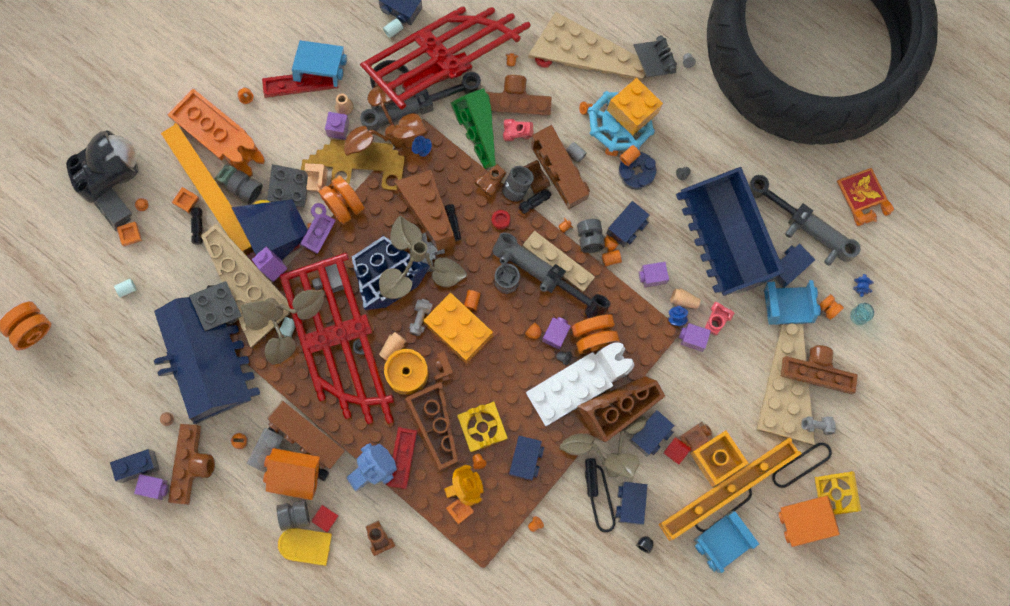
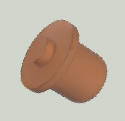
[160,412,174,426]

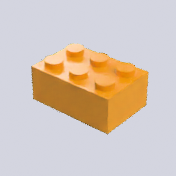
[423,293,493,364]

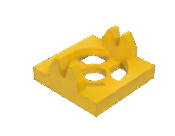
[457,402,508,452]
[814,471,861,515]

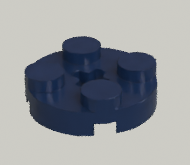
[618,152,657,190]

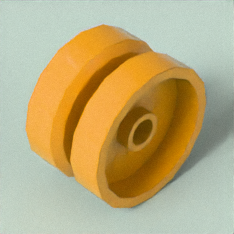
[384,349,429,395]

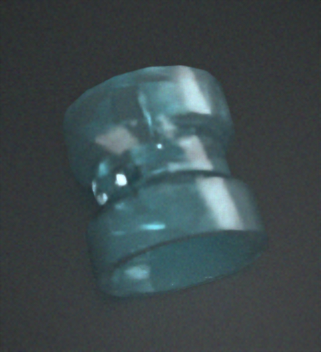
[850,303,874,325]

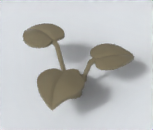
[379,216,467,299]
[241,289,324,365]
[559,415,647,480]

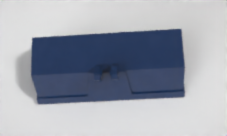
[676,167,785,296]
[154,297,260,424]

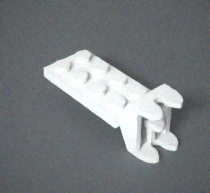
[526,343,634,426]

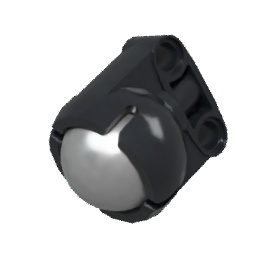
[66,130,139,203]

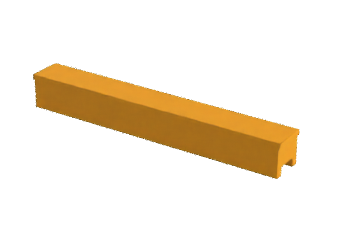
[161,123,253,255]
[658,437,801,541]

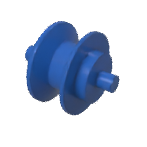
[412,136,432,157]
[853,274,874,297]
[669,306,688,327]

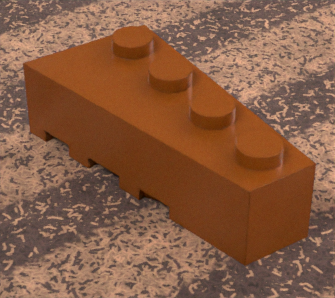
[531,124,590,210]
[394,170,456,251]
[577,376,665,443]
[404,382,458,473]
[267,400,345,469]

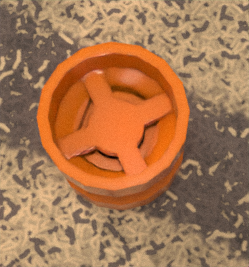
[819,294,844,320]

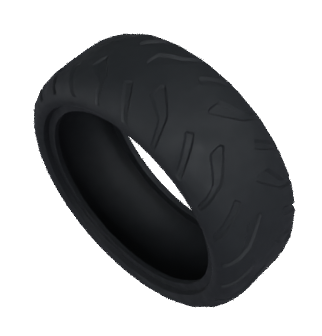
[707,0,938,145]

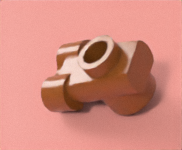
[474,164,507,197]
[365,520,395,556]

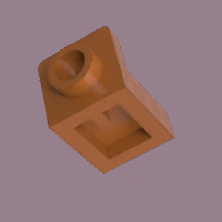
[434,351,454,383]
[679,422,713,453]

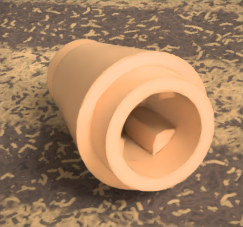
[335,93,354,115]
[670,288,701,309]
[379,332,407,361]

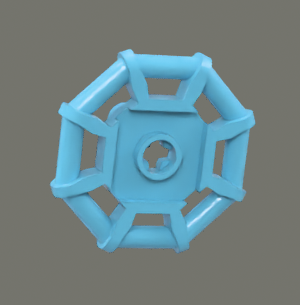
[587,91,655,152]

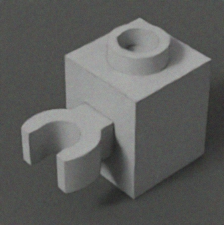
[312,264,344,293]

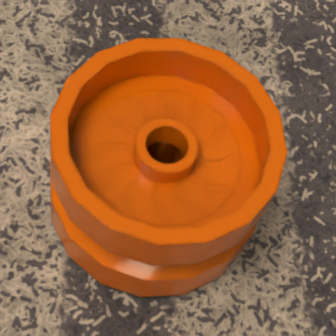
[318,175,365,225]
[0,301,52,350]
[571,315,620,354]

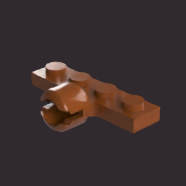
[486,75,552,115]
[781,345,858,394]
[168,424,215,505]

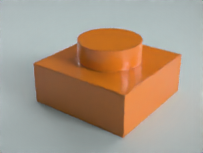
[172,187,199,213]
[117,222,142,246]
[446,498,474,524]

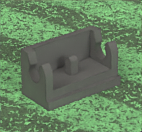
[93,188,132,231]

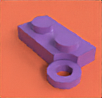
[300,203,335,254]

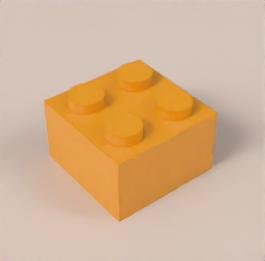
[607,78,663,136]
[690,430,749,487]

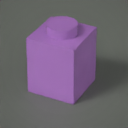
[325,112,349,140]
[252,247,288,282]
[638,262,669,288]
[542,317,571,350]
[679,323,711,352]
[134,474,169,500]

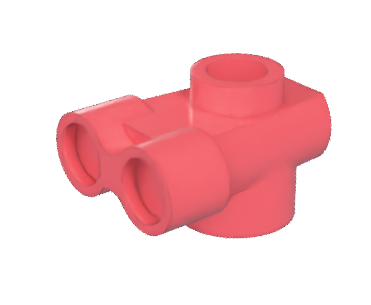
[503,119,534,141]
[705,302,735,336]

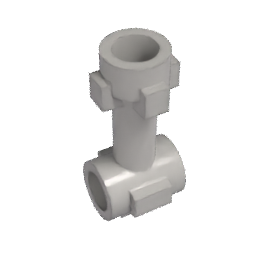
[409,299,432,336]
[801,416,836,435]

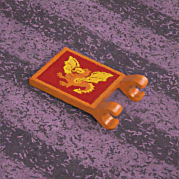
[837,168,894,226]

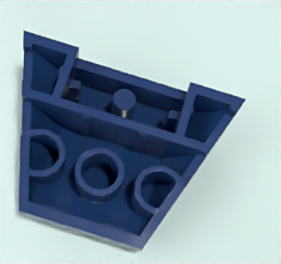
[231,199,308,261]
[352,236,430,310]

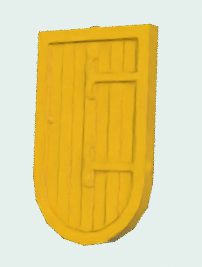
[278,528,332,566]

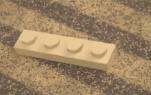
[523,231,595,293]

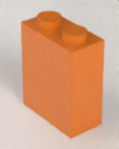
[263,448,320,500]
[778,495,840,547]

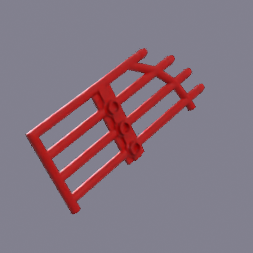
[360,6,531,110]
[280,252,394,424]

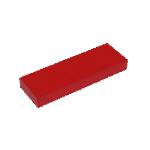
[387,427,418,490]

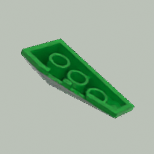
[450,88,496,169]

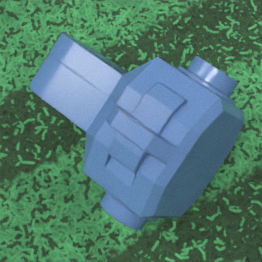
[347,443,397,491]

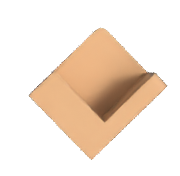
[305,163,328,192]

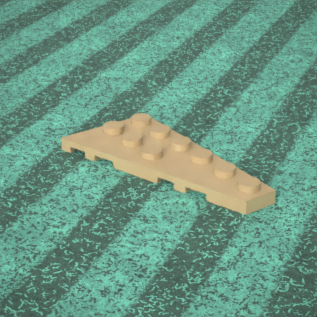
[528,12,646,81]
[201,224,290,348]
[756,323,815,445]

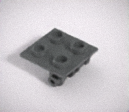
[633,35,677,77]
[267,164,308,208]
[189,281,242,331]

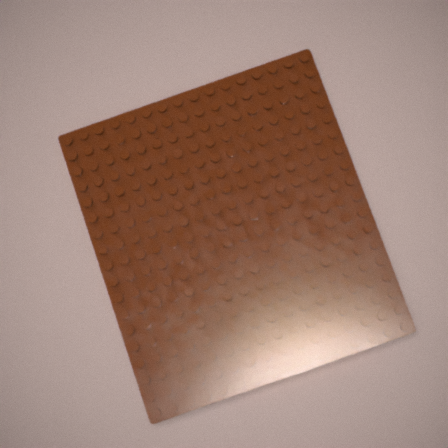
[230,119,681,568]

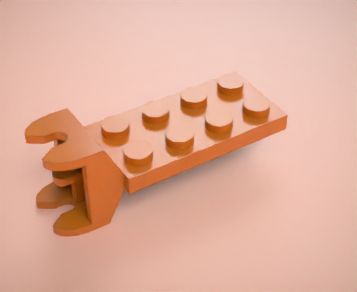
[167,89,265,177]

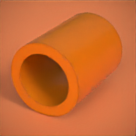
[619,145,641,166]
[601,250,622,267]
[464,290,481,311]

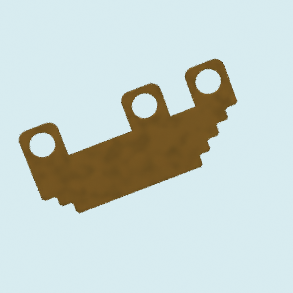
[301,139,405,190]

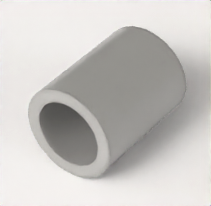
[566,142,587,163]

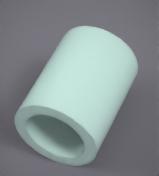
[383,18,404,39]
[114,278,136,298]
[280,317,296,337]

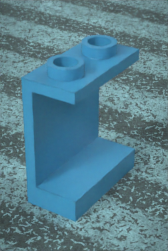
[292,40,347,87]
[764,280,821,325]
[694,511,759,573]

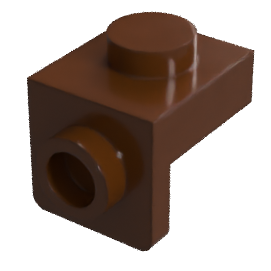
[524,160,551,194]

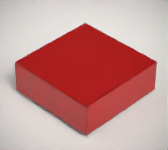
[663,437,691,465]
[311,505,339,533]

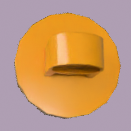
[444,465,483,506]

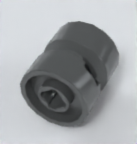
[502,166,534,201]
[226,170,263,205]
[577,219,605,253]
[494,263,520,294]
[276,500,310,531]

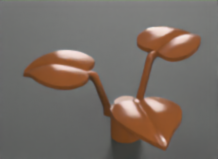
[344,81,427,156]

